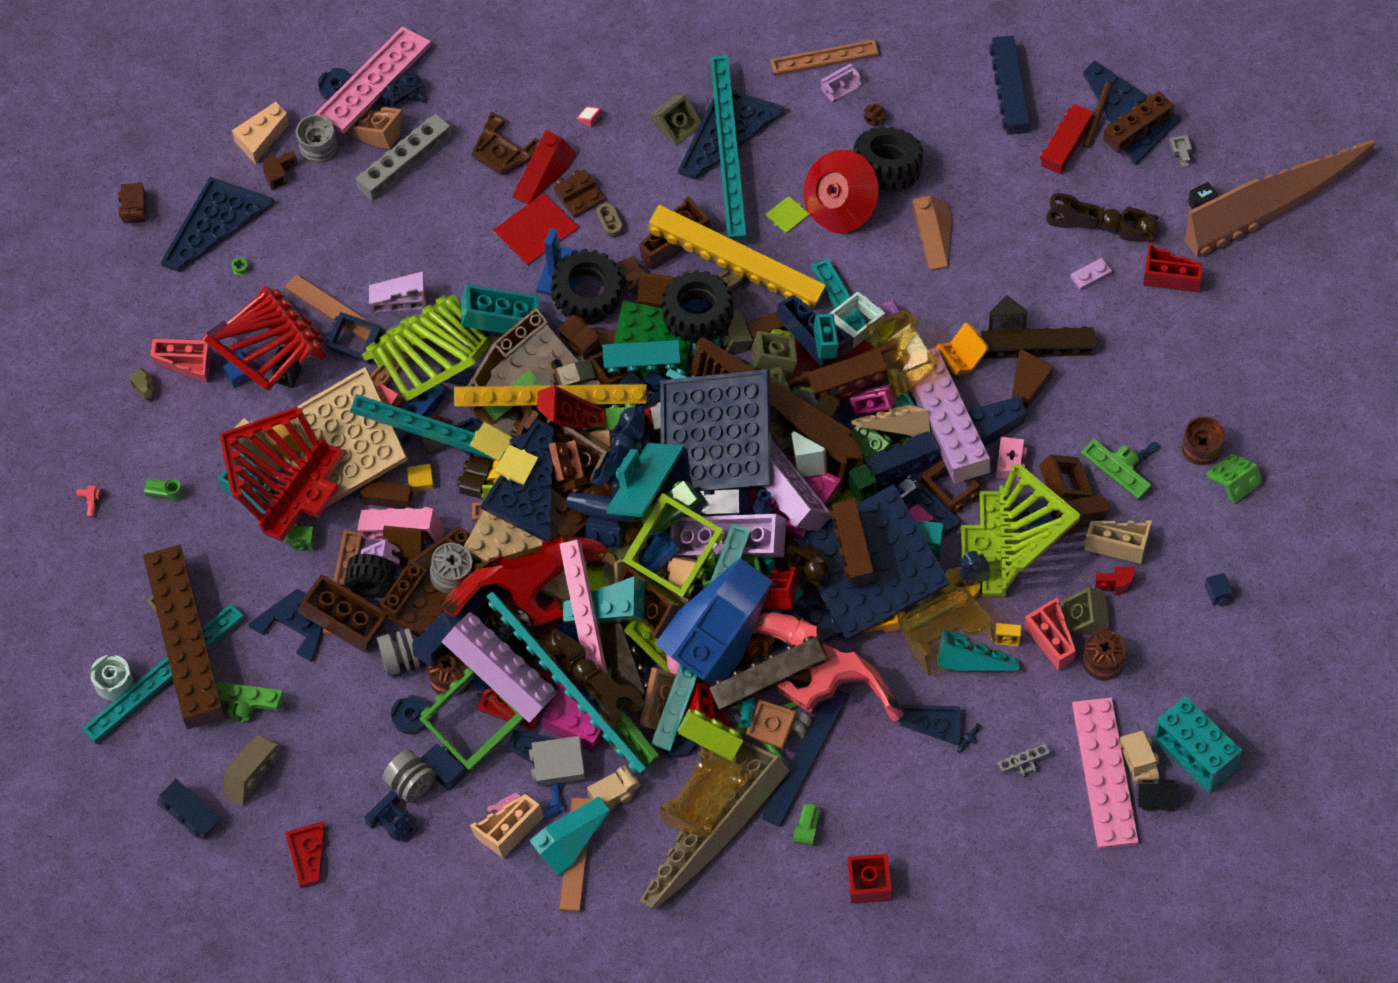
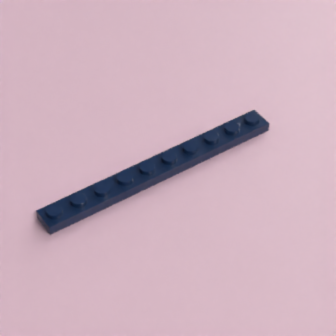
[837,398,960,536]

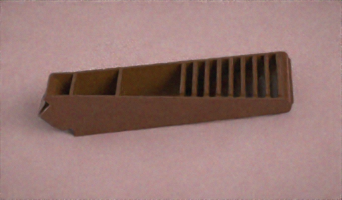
[690,338,863,487]

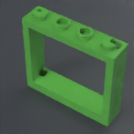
[419,668,525,772]

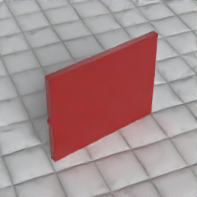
[493,193,579,265]

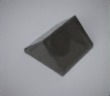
[988,295,1027,330]

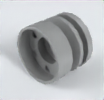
[296,114,338,163]
[429,543,472,594]
[376,628,420,677]
[382,749,436,803]

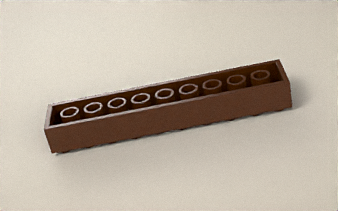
[143,544,225,729]

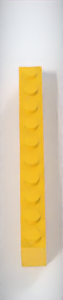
[648,205,825,309]
[454,384,646,406]

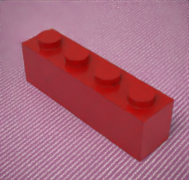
[1040,104,1094,175]

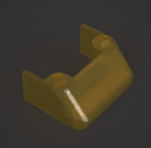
[898,587,996,676]

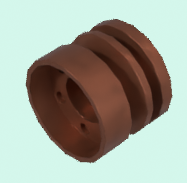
[1181,416,1225,466]
[1083,630,1126,681]
[426,649,470,696]

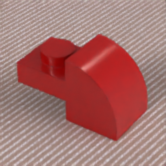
[1095,567,1135,595]

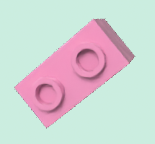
[996,437,1027,481]

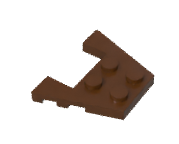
[472,112,539,175]

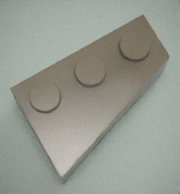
[223,735,278,807]

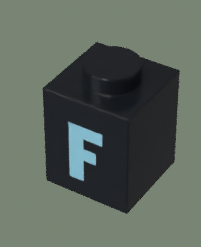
[1188,182,1218,209]

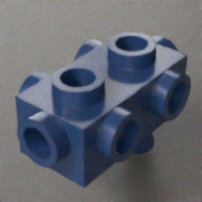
[381,73,426,108]

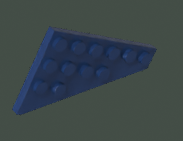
[678,90,785,179]
[161,177,274,272]

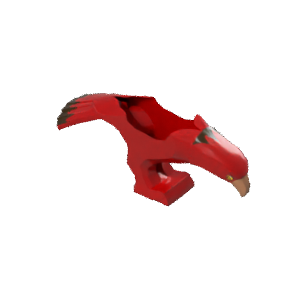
[440,536,616,627]

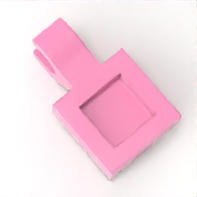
[487,793,520,812]

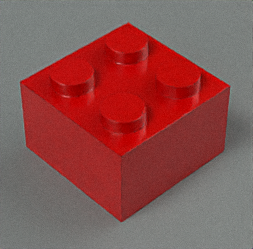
[847,853,892,904]

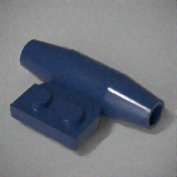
[566,493,641,548]

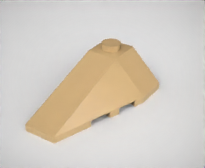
[852,404,930,437]

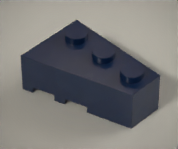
[967,396,1026,447]
[156,778,220,839]

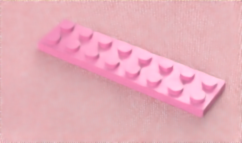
[314,26,431,134]
[1072,697,1138,849]

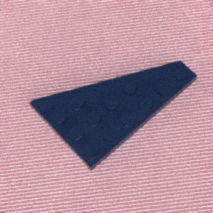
[1083,60,1180,165]
[480,419,553,543]

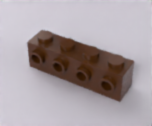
[1103,91,1174,154]

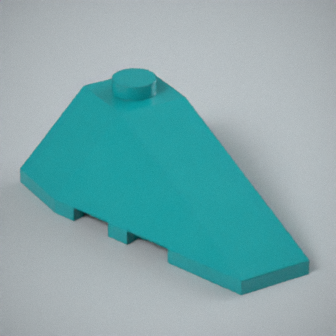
[936,629,1020,671]
[529,796,611,877]

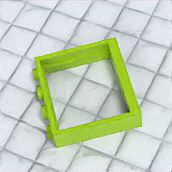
[622,493,725,598]

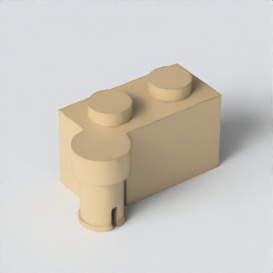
[1120,731,1159,786]
[587,765,641,811]

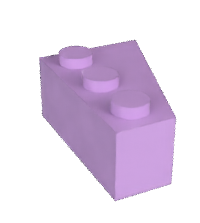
[369,272,427,313]

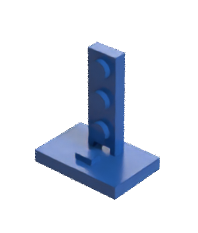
[536,228,581,296]

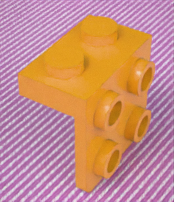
[935,323,989,376]

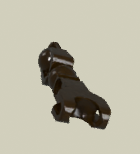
[1046,193,1159,242]
[779,534,829,587]
[546,629,644,728]

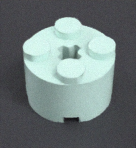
[91,655,133,701]

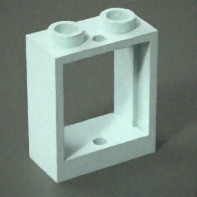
[829,292,885,349]

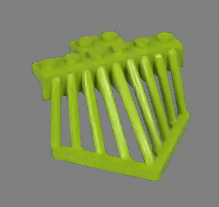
[361,294,492,401]
[961,464,1080,597]

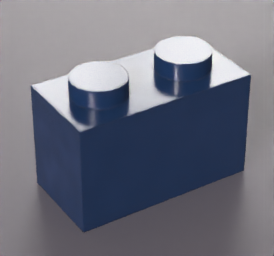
[420,743,466,791]

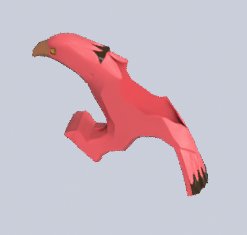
[752,612,904,721]

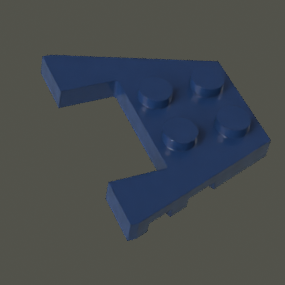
[248,589,323,662]

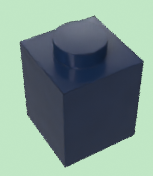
[1205,573,1233,606]

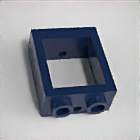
[326,312,385,364]

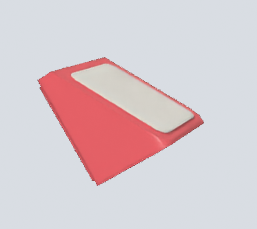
[576,106,601,128]

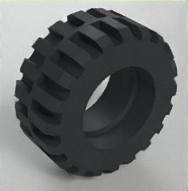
[853,126,923,192]
[551,249,623,323]
[661,270,734,343]

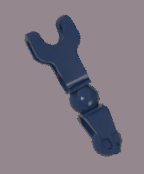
[591,405,645,497]

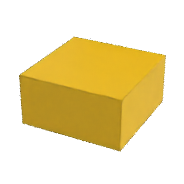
[407,464,434,492]
[995,623,1021,646]

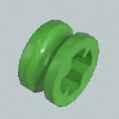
[231,257,248,275]

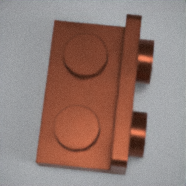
[549,440,585,482]

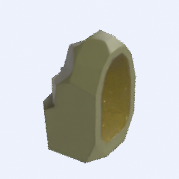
[129,368,155,400]

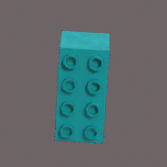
[1153,696,1243,794]

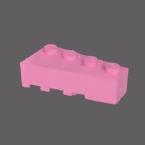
[357,507,445,545]

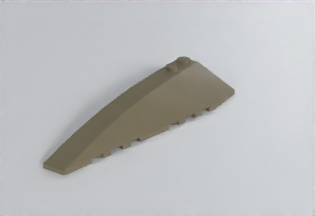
[640,741,790,910]

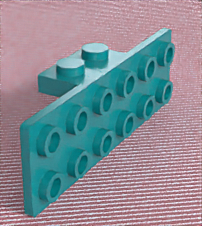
[606,443,683,517]

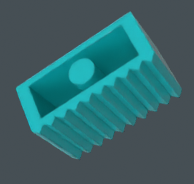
[813,314,839,359]

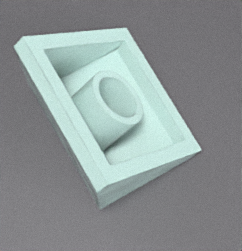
[792,431,827,477]

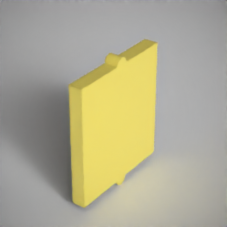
[470,422,513,461]
[495,445,538,485]

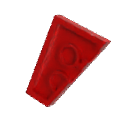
[285,821,325,888]

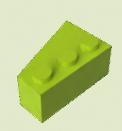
[677,709,743,761]

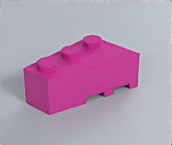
[541,687,604,752]

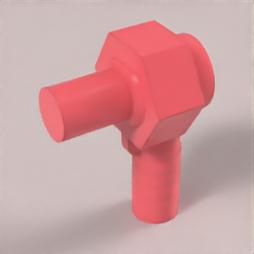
[76,485,101,517]

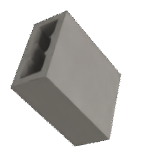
[529,736,586,786]

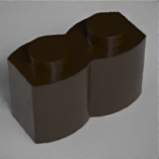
[457,456,493,499]

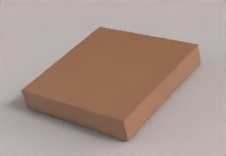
[745,699,797,750]

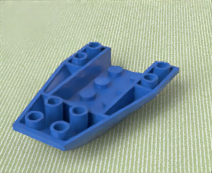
[655,558,772,686]

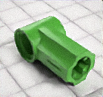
[144,478,184,502]
[793,804,820,846]

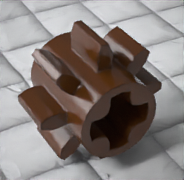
[864,104,886,126]

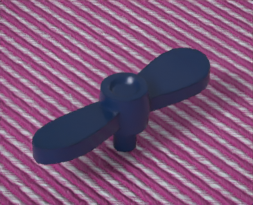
[1134,442,1158,467]
[957,723,980,753]

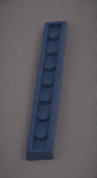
[762,689,849,827]

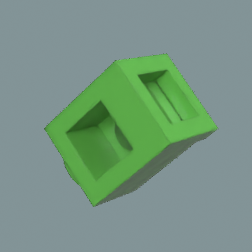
[285,526,315,552]

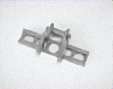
[997,744,1050,777]

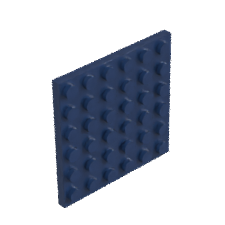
[660,369,772,493]
[793,484,950,641]

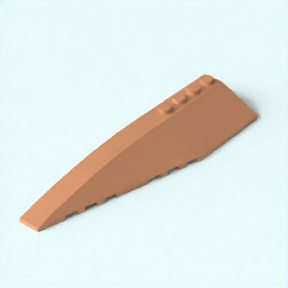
[1185,140,1375,257]

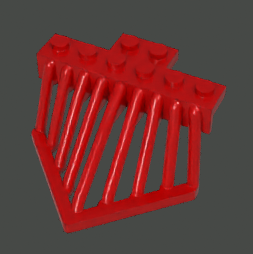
[202,286,326,391]
[220,407,345,542]

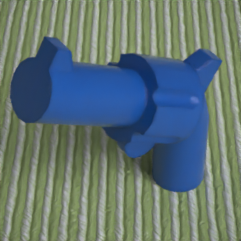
[543,784,565,820]

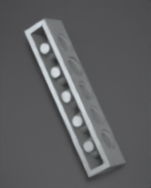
[356,114,452,200]

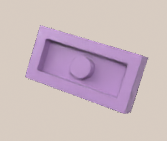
[1070,258,1112,290]

